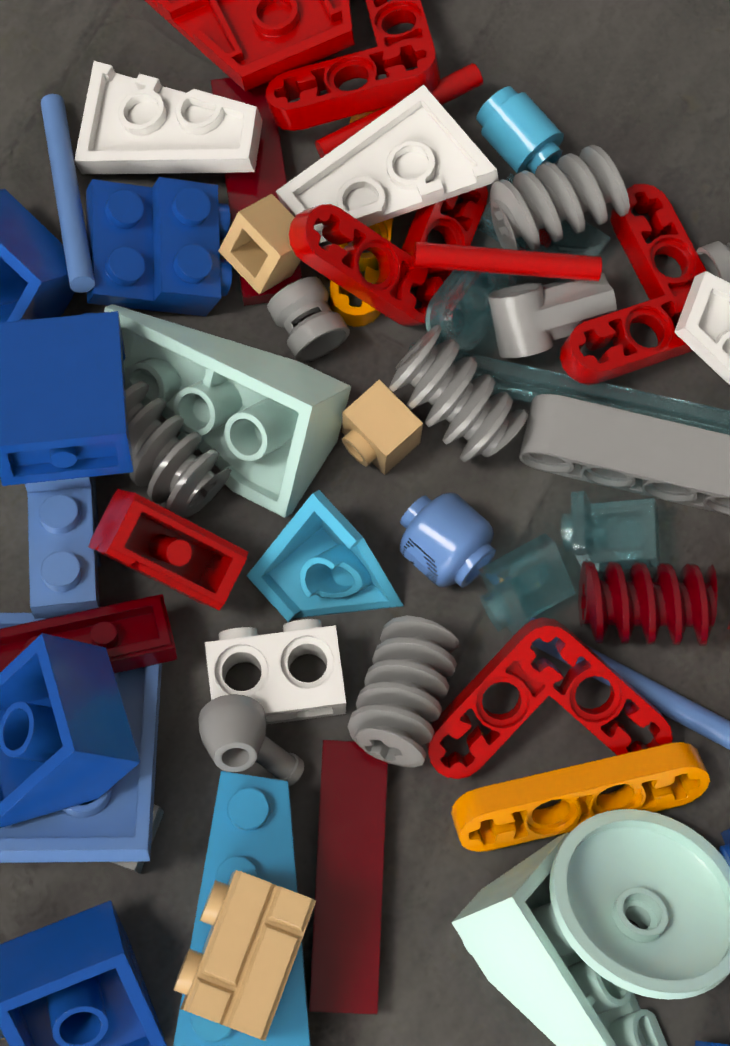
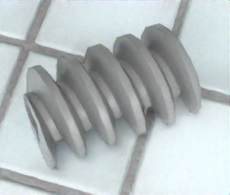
[490,145,630,251]
[389,324,528,462]
[125,381,232,519]
[347,615,459,768]

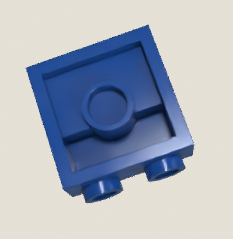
[86,177,232,316]

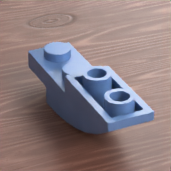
[25,476,101,619]

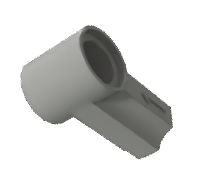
[487,272,617,358]

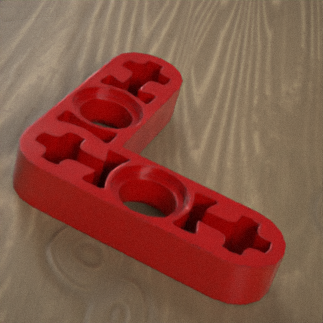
[265,0,440,131]
[560,184,706,385]
[289,185,488,327]
[426,617,673,779]

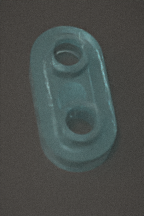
[425,270,517,351]

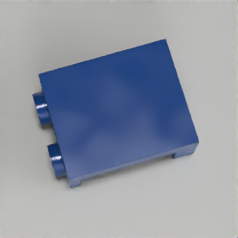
[0,311,134,486]

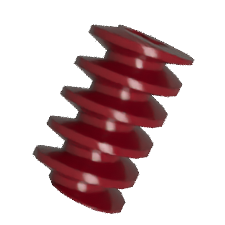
[578,561,718,646]

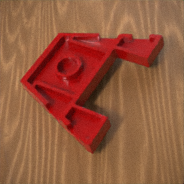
[144,0,355,92]

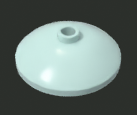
[549,809,730,1000]

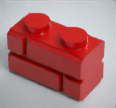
[88,489,249,611]

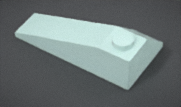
[104,304,351,518]
[451,832,668,1046]

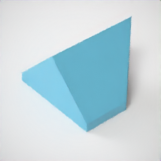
[246,490,404,622]

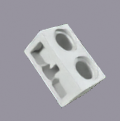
[205,619,346,724]

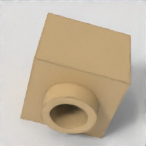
[218,194,301,295]
[342,379,423,475]

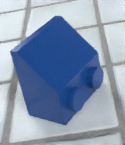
[0,189,75,323]
[0,633,141,828]
[0,900,167,1046]

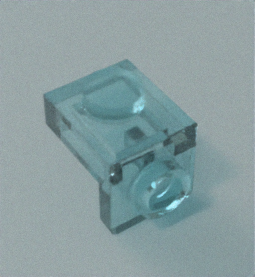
[561,491,660,572]
[478,533,576,635]

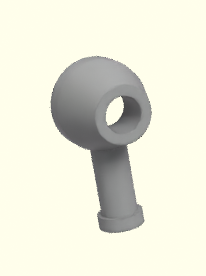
[198,694,304,786]

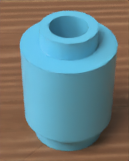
[476,86,564,174]

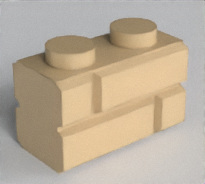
[173,870,316,1041]

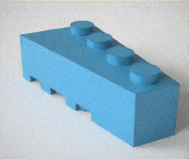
[173,771,311,1046]

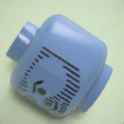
[400,493,496,588]

